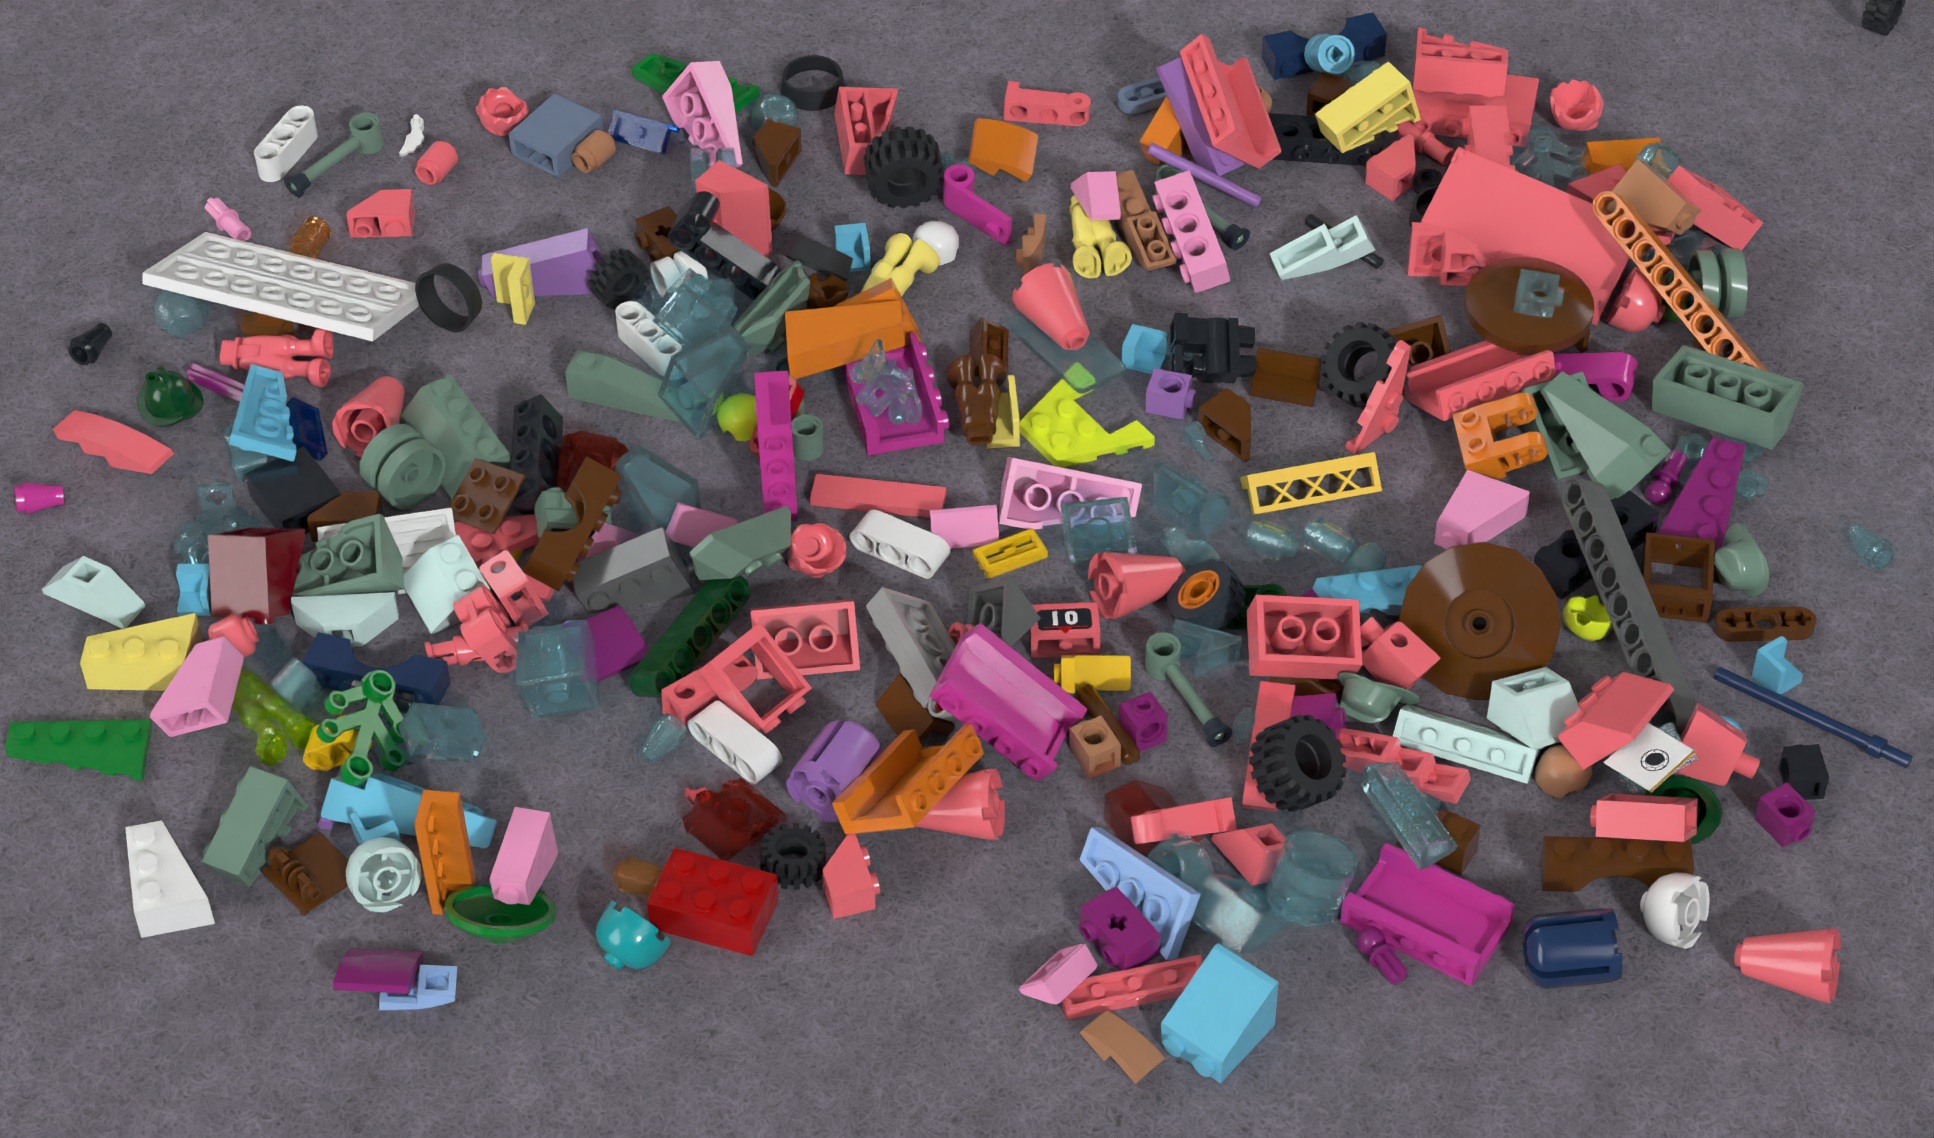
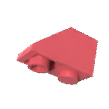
[1365,133,1416,201]
[346,189,415,238]
[1211,824,1293,886]
[822,833,880,919]

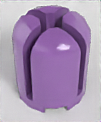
[786,720,883,822]

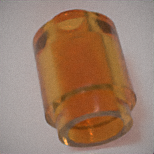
[290,216,332,258]
[613,856,664,899]

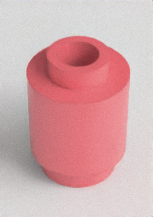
[415,141,458,185]

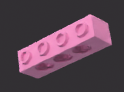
[1152,170,1230,293]

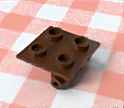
[448,458,526,534]
[261,832,349,915]

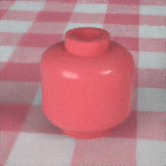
[206,614,260,658]

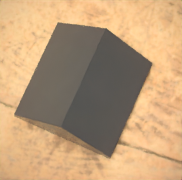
[968,578,1041,647]

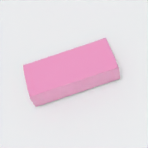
[666,502,738,548]
[930,505,999,549]
[1019,943,1097,1004]

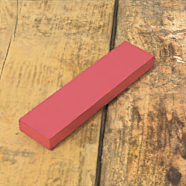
[810,474,947,518]
[1061,954,1204,1020]

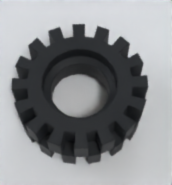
[1862,0,1906,36]
[588,248,650,310]
[760,823,826,890]

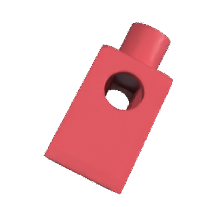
[479,550,549,628]
[1360,617,1441,690]
[1673,703,1760,786]

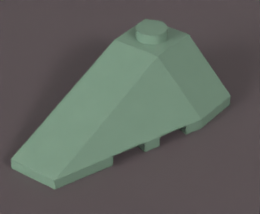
[565,350,701,424]
[1541,371,1671,499]
[290,514,404,607]

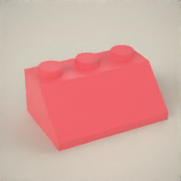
[695,160,773,257]
[750,599,860,680]
[1557,672,1675,770]

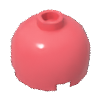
[1607,267,1666,332]

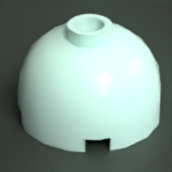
[345,837,422,913]

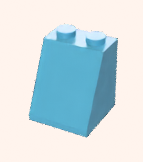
[1160,943,1279,1083]

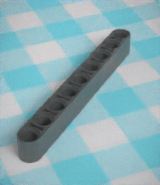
[1561,478,1696,739]

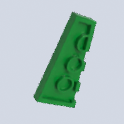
[632,53,760,115]
[5,719,153,781]

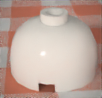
[1640,873,1710,949]

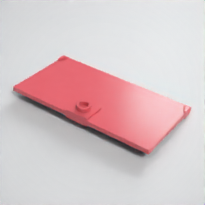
[1420,147,1636,326]

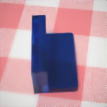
[608,109,680,154]
[276,397,328,461]

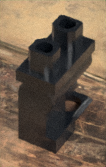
[1169,312,1256,384]

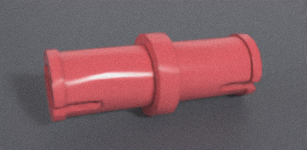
[1395,120,1455,166]

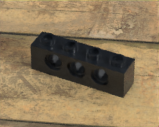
[1268,113,1381,166]
[511,394,563,515]
[1533,490,1659,600]

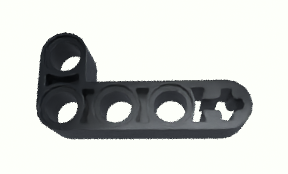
[668,191,781,300]

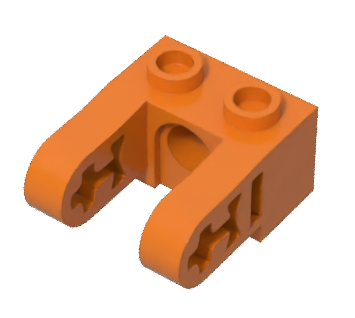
[1452,393,1548,480]

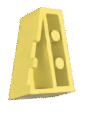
[1315,62,1421,153]
[80,613,203,691]

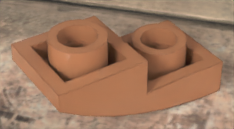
[1016,214,1046,276]
[1080,1010,1165,1084]

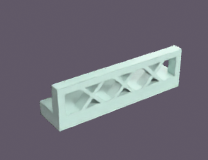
[1393,704,1542,784]

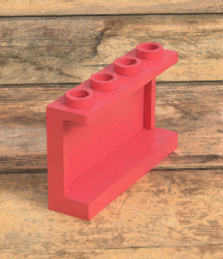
[1179,34,1281,169]
[1409,74,1539,147]
[1403,340,1556,421]

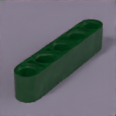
[630,576,750,698]

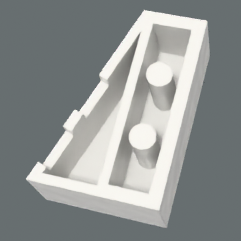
[125,820,215,938]

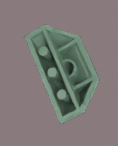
[714,260,810,355]
[689,506,791,580]

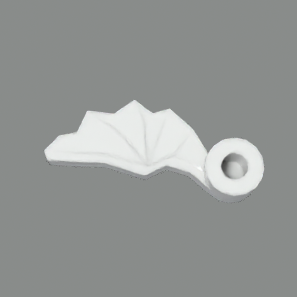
[399,114,424,157]

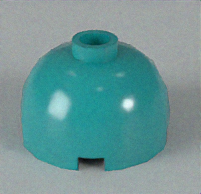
[596,901,671,971]

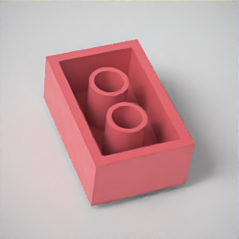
[1247,595,1362,680]

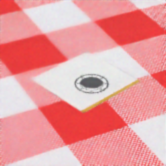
[1603,723,1696,792]

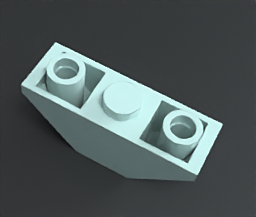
[42,556,145,629]
[291,592,399,647]

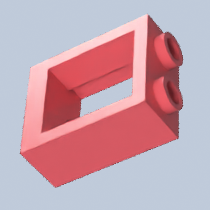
[699,623,812,734]
[1590,793,1698,842]

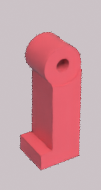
[1004,81,1091,126]
[662,654,758,731]
[1130,797,1237,844]

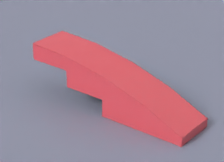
[52,410,174,474]
[1242,681,1295,812]
[1339,728,1471,804]

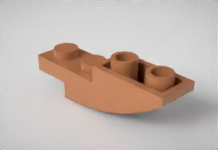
[1115,170,1177,271]

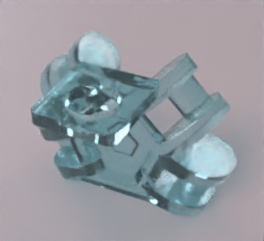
[850,339,922,425]
[174,482,262,564]

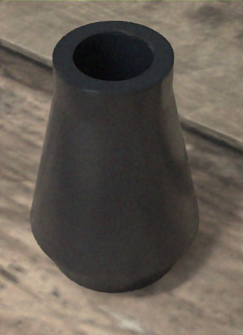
[69,323,112,365]

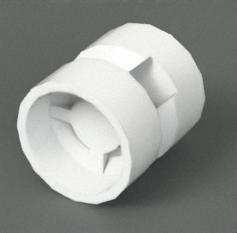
[650,251,708,301]

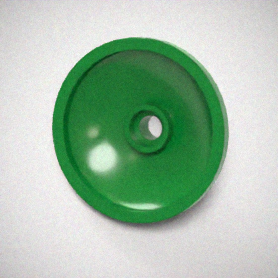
[445,883,556,944]

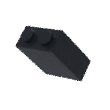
[245,446,341,534]

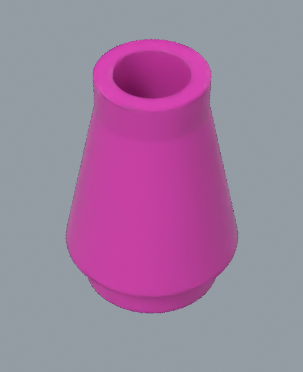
[14,482,64,515]

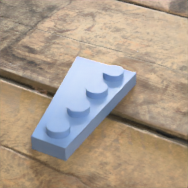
[1080,827,1201,960]

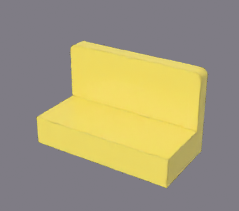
[491,253,535,325]
[987,375,1020,448]

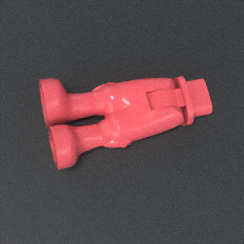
[220,328,334,387]

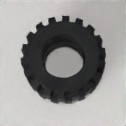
[863,126,944,208]
[1320,322,1411,410]
[1249,715,1347,812]

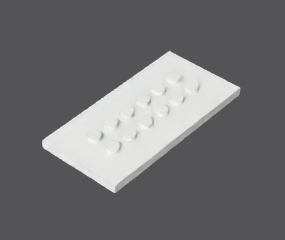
[143,232,420,341]

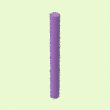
[1147,142,1261,208]

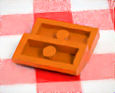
[968,118,1038,181]

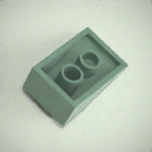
[1520,372,1590,481]

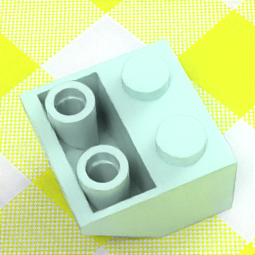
[1487,667,1579,749]

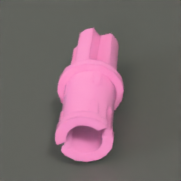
[204,197,251,241]

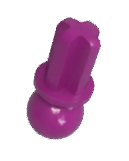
[1645,449,1688,505]
[1356,927,1408,985]

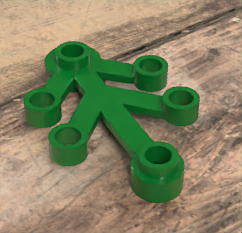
[316,670,413,786]

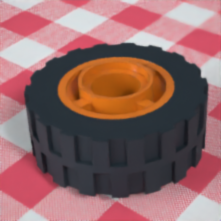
[1166,559,1245,636]

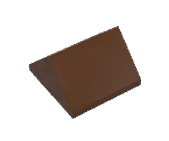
[1386,314,1451,393]

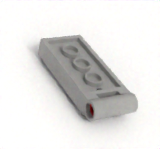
[866,587,965,725]

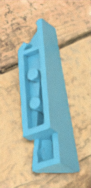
[321,773,497,848]

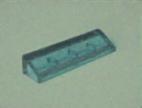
[1361,762,1458,870]

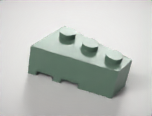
[201,766,309,888]

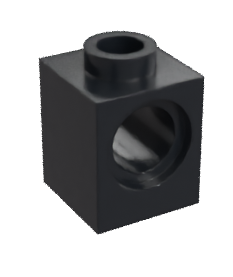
[1779,744,1829,800]

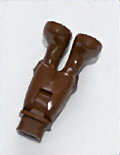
[946,354,1007,445]

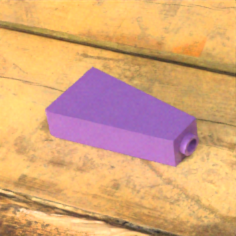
[478,228,603,297]

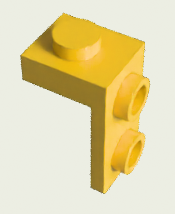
[1054,655,1131,693]

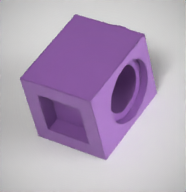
[1146,368,1196,420]

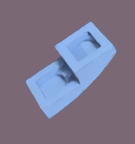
[379,965,457,1010]

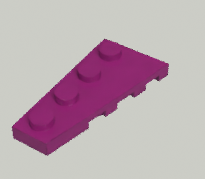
[1657,438,1746,555]

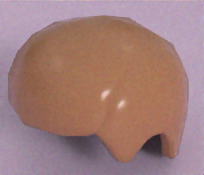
[1534,745,1593,798]

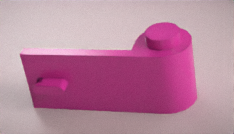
[943,164,1012,246]
[1553,352,1638,402]

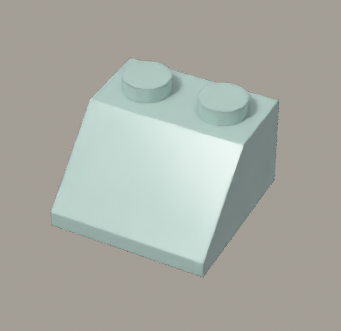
[403,535,490,635]

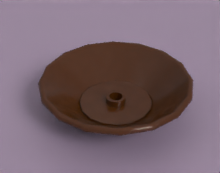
[1399,542,1561,700]

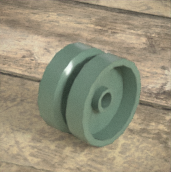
[1687,248,1748,319]
[360,424,446,510]

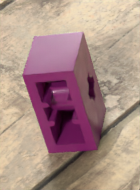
[1079,886,1161,971]

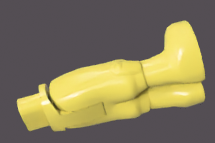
[1069,195,1132,279]
[860,233,940,296]

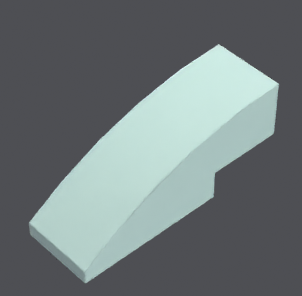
[1269,215,1375,280]

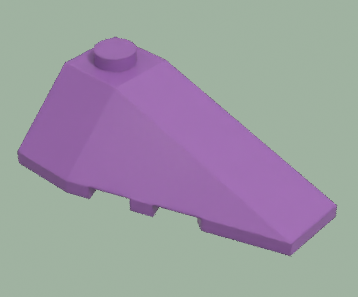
[1156,57,1246,176]

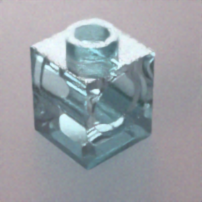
[1513,269,1564,318]

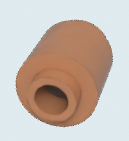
[571,130,616,173]

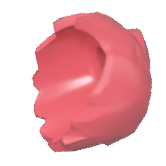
[1550,79,1604,131]
[475,86,529,136]
[788,523,846,578]

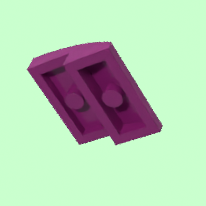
[557,605,649,686]
[333,948,424,994]

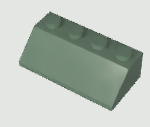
[1652,345,1803,450]
[399,374,511,501]

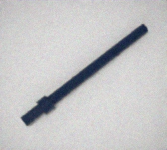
[1714,667,1913,768]

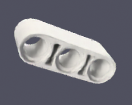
[254,105,318,182]
[615,301,684,377]
[850,509,950,579]
[688,701,783,784]

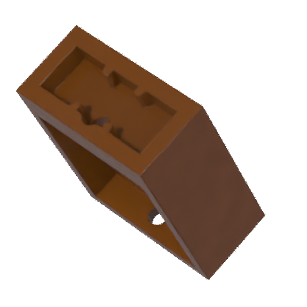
[1641,532,1715,623]

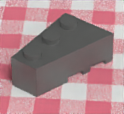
[573,526,695,613]

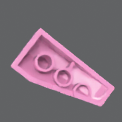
[662,61,743,169]
[998,457,1142,530]

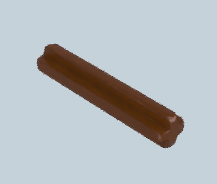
[1077,684,1141,766]

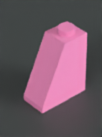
[1434,470,1530,550]
[150,636,244,737]
[490,807,558,905]

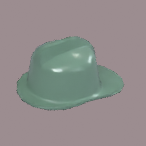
[1714,523,1769,597]
[1338,672,1420,724]

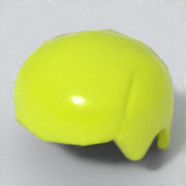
[717,393,757,441]
[1562,595,1613,642]

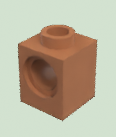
[1070,716,1121,778]

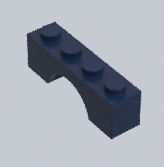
[1262,12,1387,80]
[302,632,451,713]

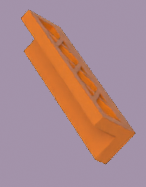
[414,790,476,915]

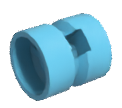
[1304,34,1355,74]

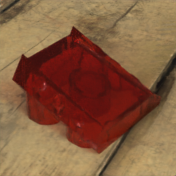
[555,431,629,504]
[682,778,786,861]

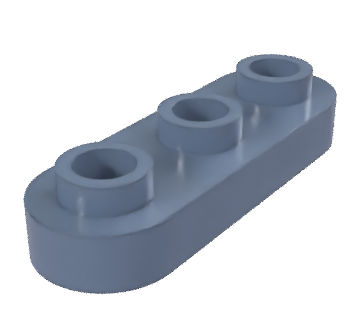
[1118,77,1167,114]

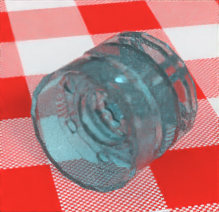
[1265,829,1358,927]

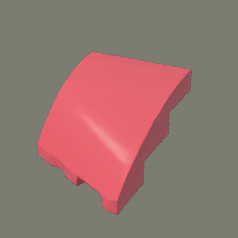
[1407,222,1488,286]

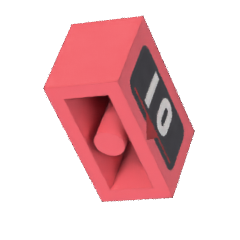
[1029,602,1100,658]

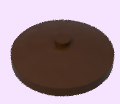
[1464,257,1594,354]

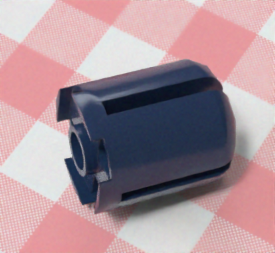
[1522,908,1623,989]

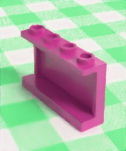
[841,332,949,456]
[754,371,798,521]
[929,623,1087,781]
[1340,843,1515,986]

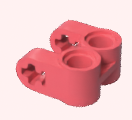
[453,585,521,673]

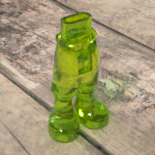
[231,668,316,766]

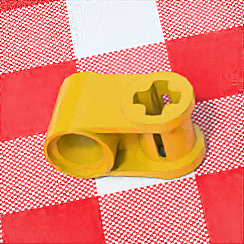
[303,715,372,771]

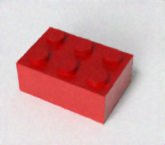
[647,847,779,956]

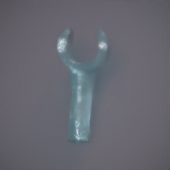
[1183,421,1214,464]

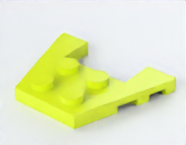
[1020,365,1155,468]

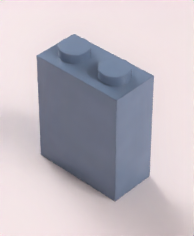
[509,93,604,177]

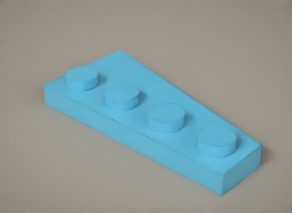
[229,364,297,462]
[1312,565,1422,616]

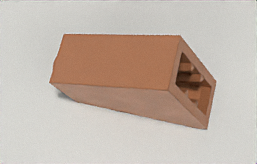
[1607,159,1701,235]

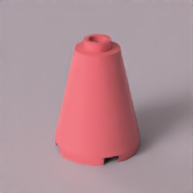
[1012,263,1090,350]
[332,376,405,458]
[1088,552,1186,619]
[915,768,1005,840]
[1735,928,1841,1004]

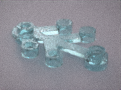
[1510,126,1589,189]

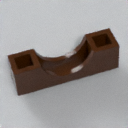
[523,456,622,592]
[1540,836,1694,892]

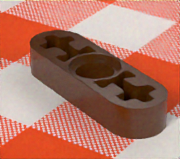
[1714,607,1816,642]

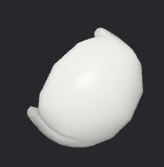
[912,221,959,265]

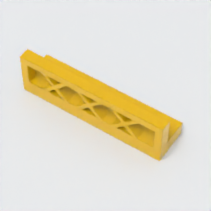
[1240,452,1382,515]

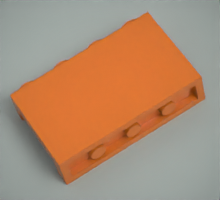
[832,724,984,834]

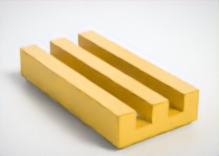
[972,528,1048,579]

